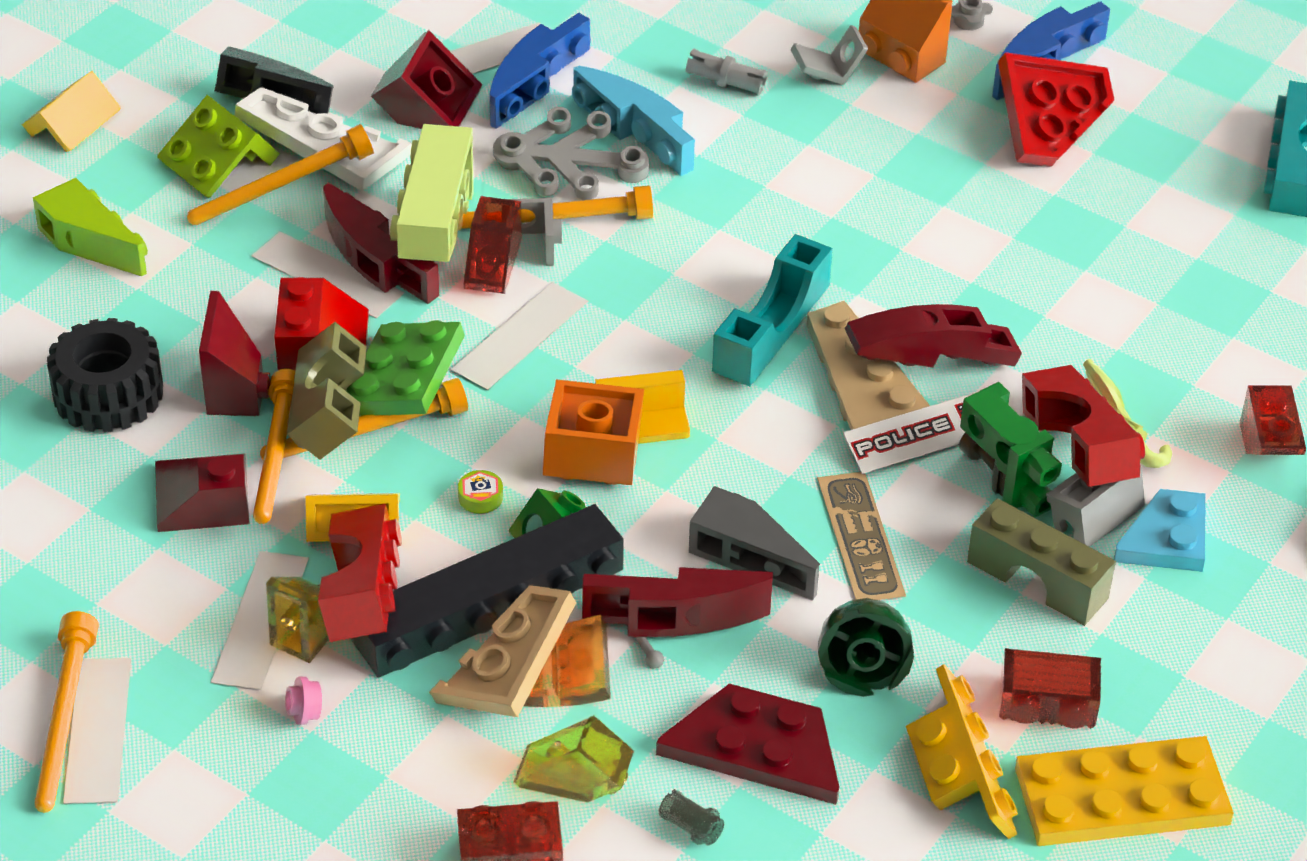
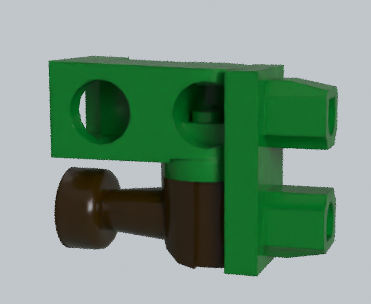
[959,381,1062,517]

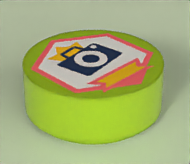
[458,470,503,514]

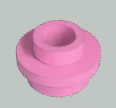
[285,676,322,725]

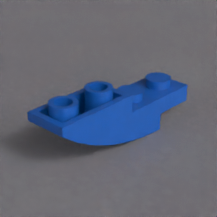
[992,1,1110,101]
[489,12,591,129]

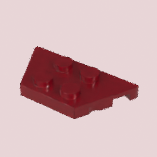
[656,683,840,805]

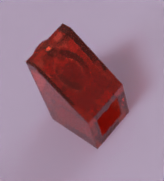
[463,196,522,294]
[1239,385,1306,455]

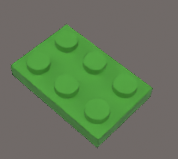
[346,320,465,416]

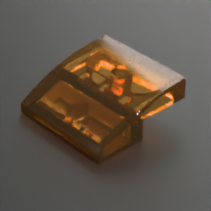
[524,614,611,707]

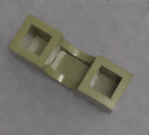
[287,322,367,460]
[967,498,1116,626]

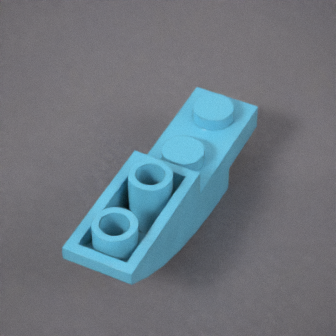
[572,66,695,176]

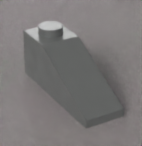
[688,486,820,600]

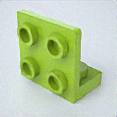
[157,95,280,198]

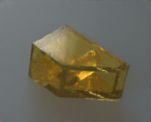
[266,577,329,663]
[513,715,634,803]

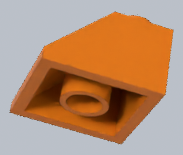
[859,0,952,83]
[543,379,644,485]

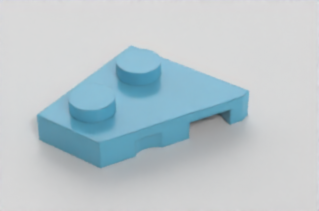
[1114,489,1206,572]

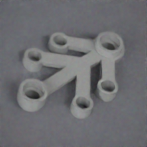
[493,107,649,200]

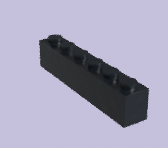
[351,504,624,678]

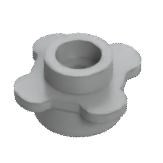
[951,0,993,30]

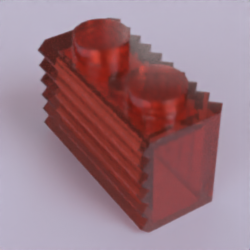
[999,648,1101,729]

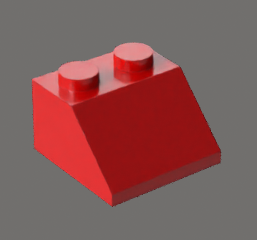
[274,277,369,371]

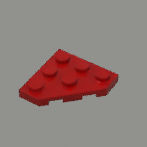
[998,52,1115,167]

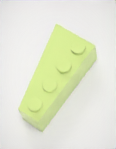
[390,124,474,262]

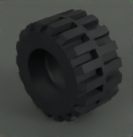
[47,318,164,433]

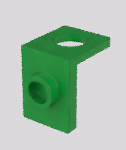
[509,488,586,538]

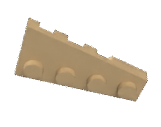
[807,300,930,430]

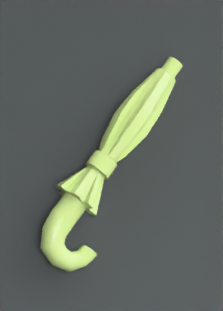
[1083,359,1172,468]

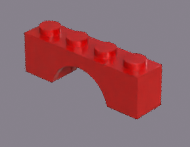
[1022,365,1145,487]
[318,503,402,642]

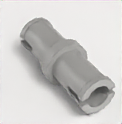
[686,49,768,95]

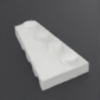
[234,87,412,191]

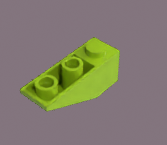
[32,177,148,276]

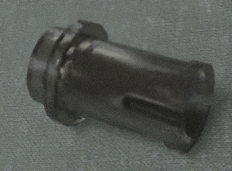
[659,789,724,846]

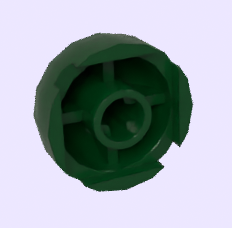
[818,598,914,697]

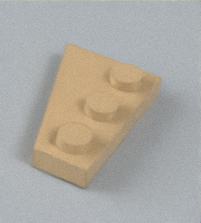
[429,585,576,717]

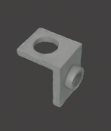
[790,25,868,85]
[502,198,562,266]

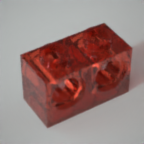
[457,801,563,861]

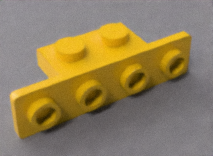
[906,664,1018,839]

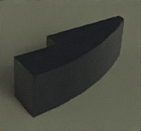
[214,46,334,114]

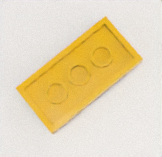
[1015,736,1234,846]

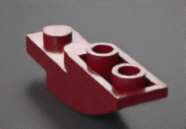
[323,182,440,304]
[845,304,1022,368]
[582,567,773,637]

